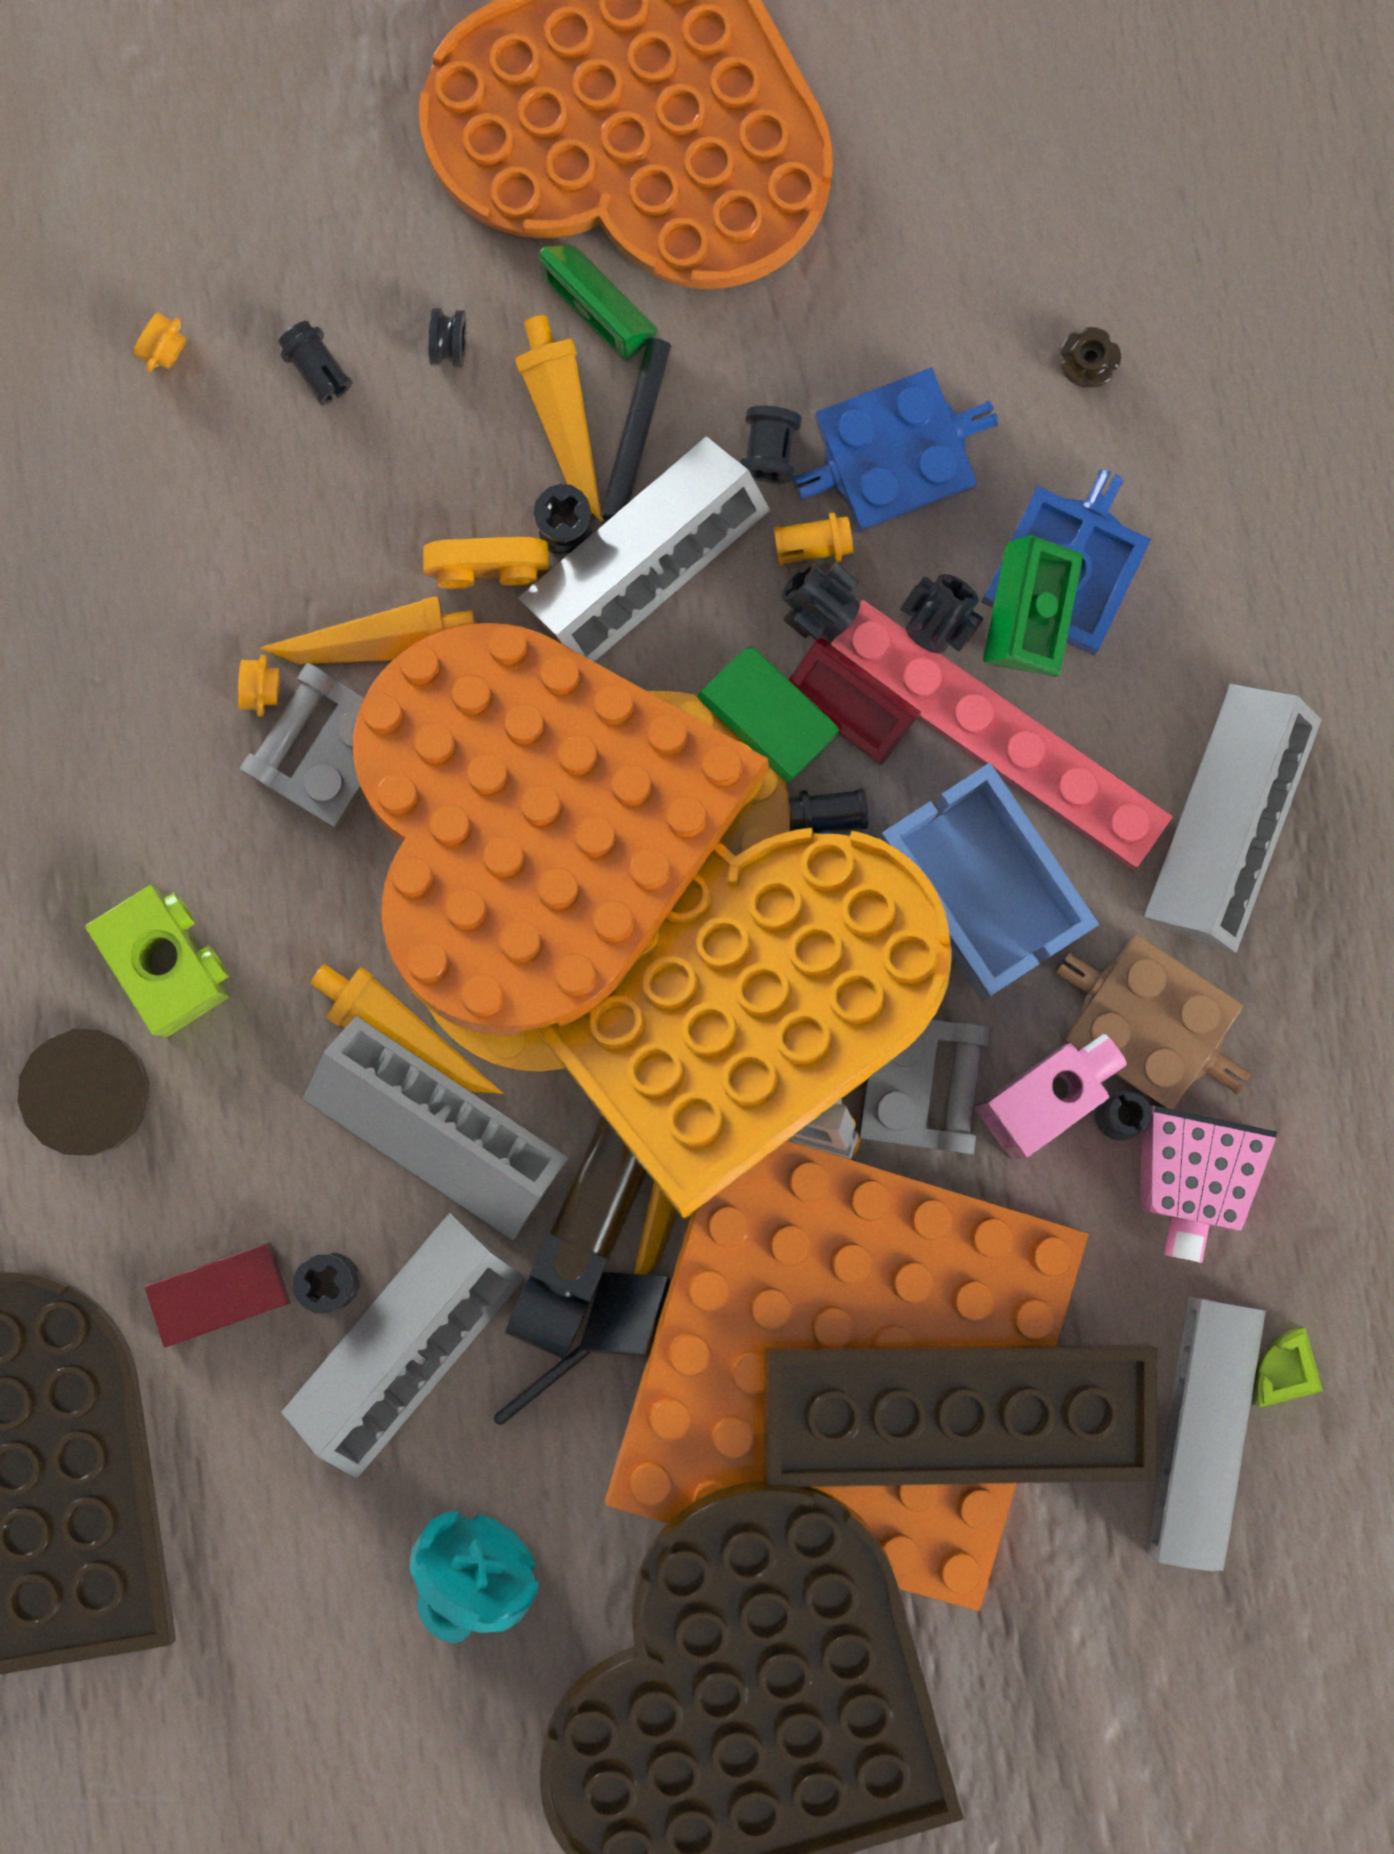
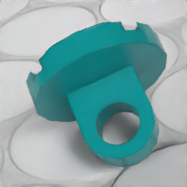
[410,1511,539,1643]

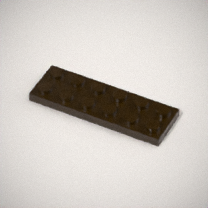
[763,1344,1157,1487]

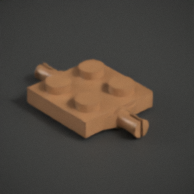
[1055,934,1251,1110]

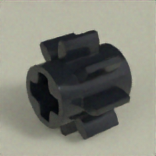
[782,562,860,640]
[900,574,984,653]

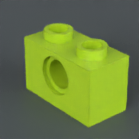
[84,884,230,1038]

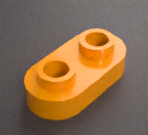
[423,537,549,589]

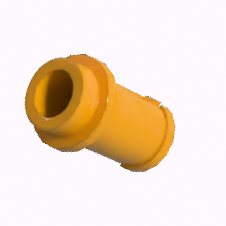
[773,512,853,567]

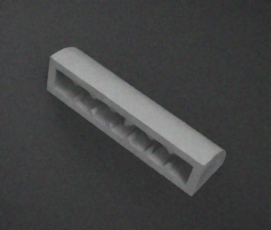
[518,436,770,662]
[1144,684,1322,953]
[302,1016,568,1241]
[281,1213,526,1478]
[1146,1296,1266,1571]

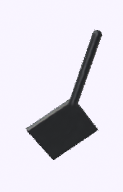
[494,1272,671,1425]

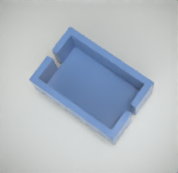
[879,763,1100,1001]

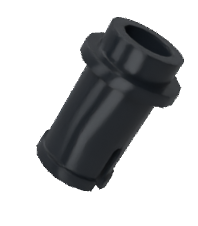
[278,321,353,405]
[788,788,868,833]
[1094,1089,1152,1140]

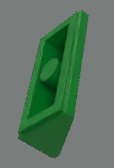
[539,245,657,361]
[983,535,1083,677]
[696,646,839,783]

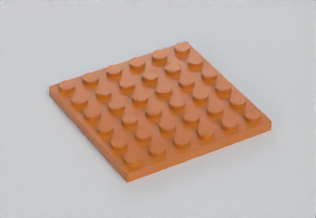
[604,1140,1089,1612]

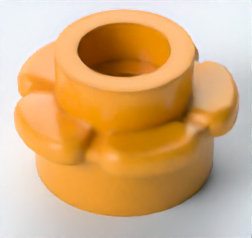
[132,312,188,372]
[238,654,280,717]

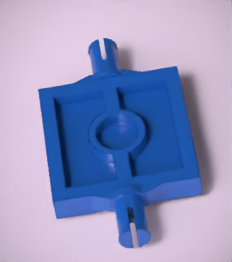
[792,367,998,532]
[981,470,1151,656]

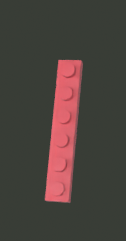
[831,600,1173,871]

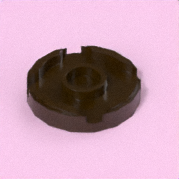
[17,1029,150,1156]

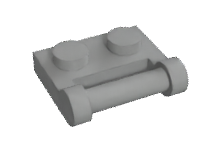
[239,663,364,830]
[859,1019,990,1155]

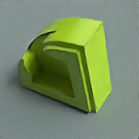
[1253,1326,1323,1407]

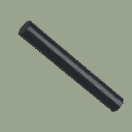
[600,338,671,520]

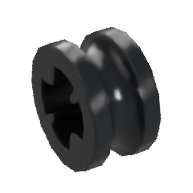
[428,308,467,367]

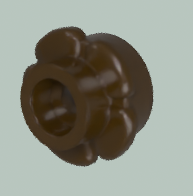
[1060,327,1121,388]

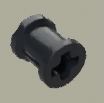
[740,405,802,484]
[534,484,593,555]
[293,1253,360,1313]

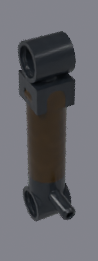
[505,1115,647,1360]

